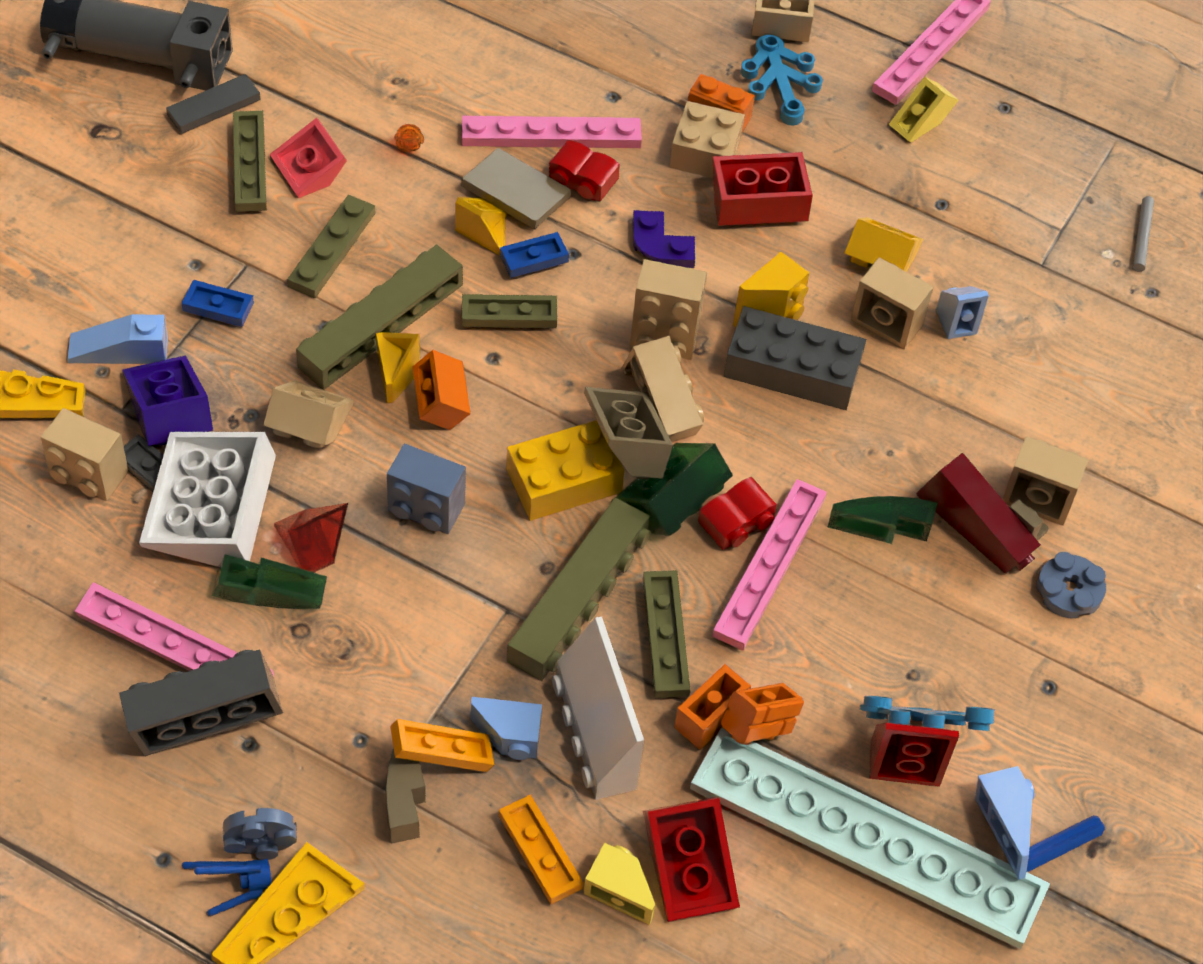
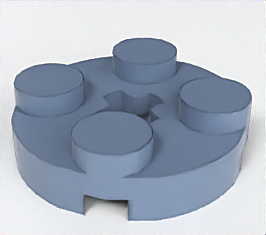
[1037,552,1106,619]
[223,808,297,860]

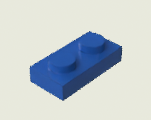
[500,232,569,278]
[181,280,254,327]

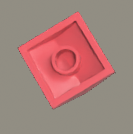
[269,117,347,198]

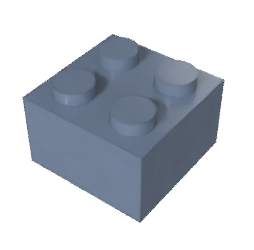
[387,443,466,534]

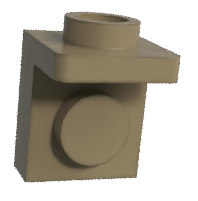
[1009,500,1048,541]

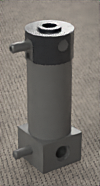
[40,0,233,91]

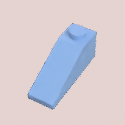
[67,314,168,364]
[975,766,1035,880]

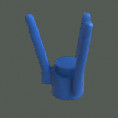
[182,859,272,916]

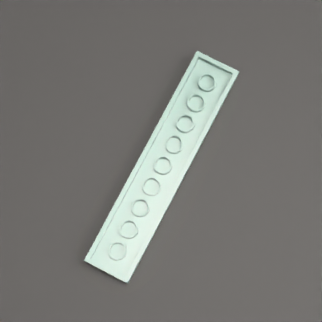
[690,727,1050,950]

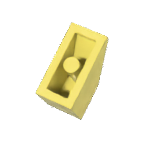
[889,77,959,143]
[583,843,655,925]

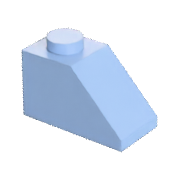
[936,286,989,339]
[470,697,542,760]

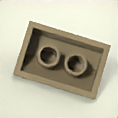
[584,387,673,479]

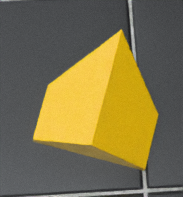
[455,197,508,256]
[376,332,420,404]

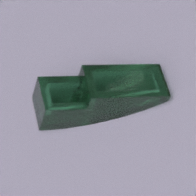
[827,496,937,544]
[212,554,327,609]

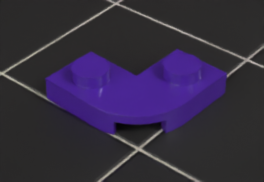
[633,210,695,268]

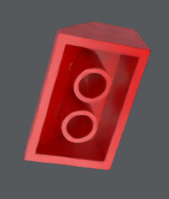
[712,152,813,226]

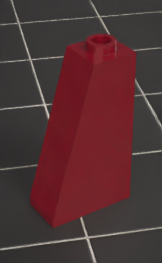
[916,453,1041,574]

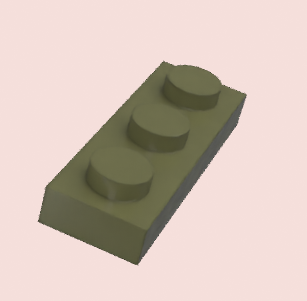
[462,294,557,328]

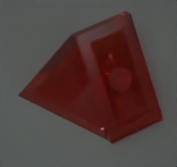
[274,503,348,577]

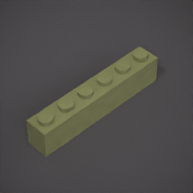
[296,244,463,390]
[507,498,651,681]

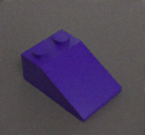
[122,355,213,446]

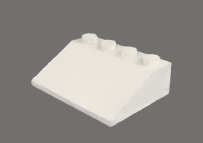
[139,432,276,567]
[552,616,644,800]

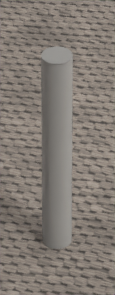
[1133,196,1154,272]

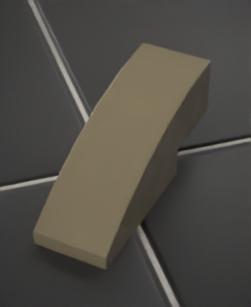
[386,748,426,844]

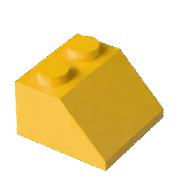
[845,217,923,272]
[733,252,810,327]

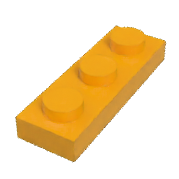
[390,719,495,772]
[498,794,584,905]

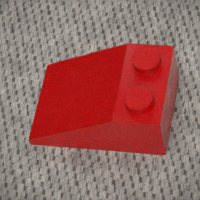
[869,723,959,787]
[643,797,740,922]

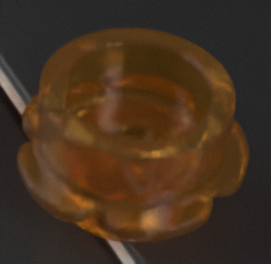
[395,124,424,152]

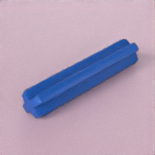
[1009,815,1105,872]

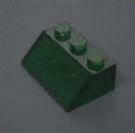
[611,443,733,536]

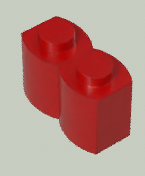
[549,140,620,201]
[698,477,777,550]

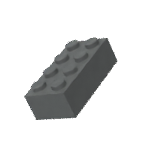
[723,306,867,411]
[119,649,283,756]

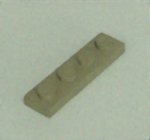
[233,110,267,212]
[287,194,376,298]
[643,570,690,698]

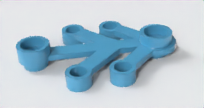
[741,35,823,126]
[860,696,995,731]

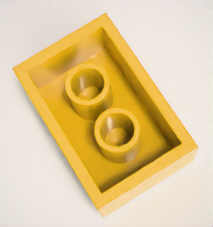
[506,420,625,521]

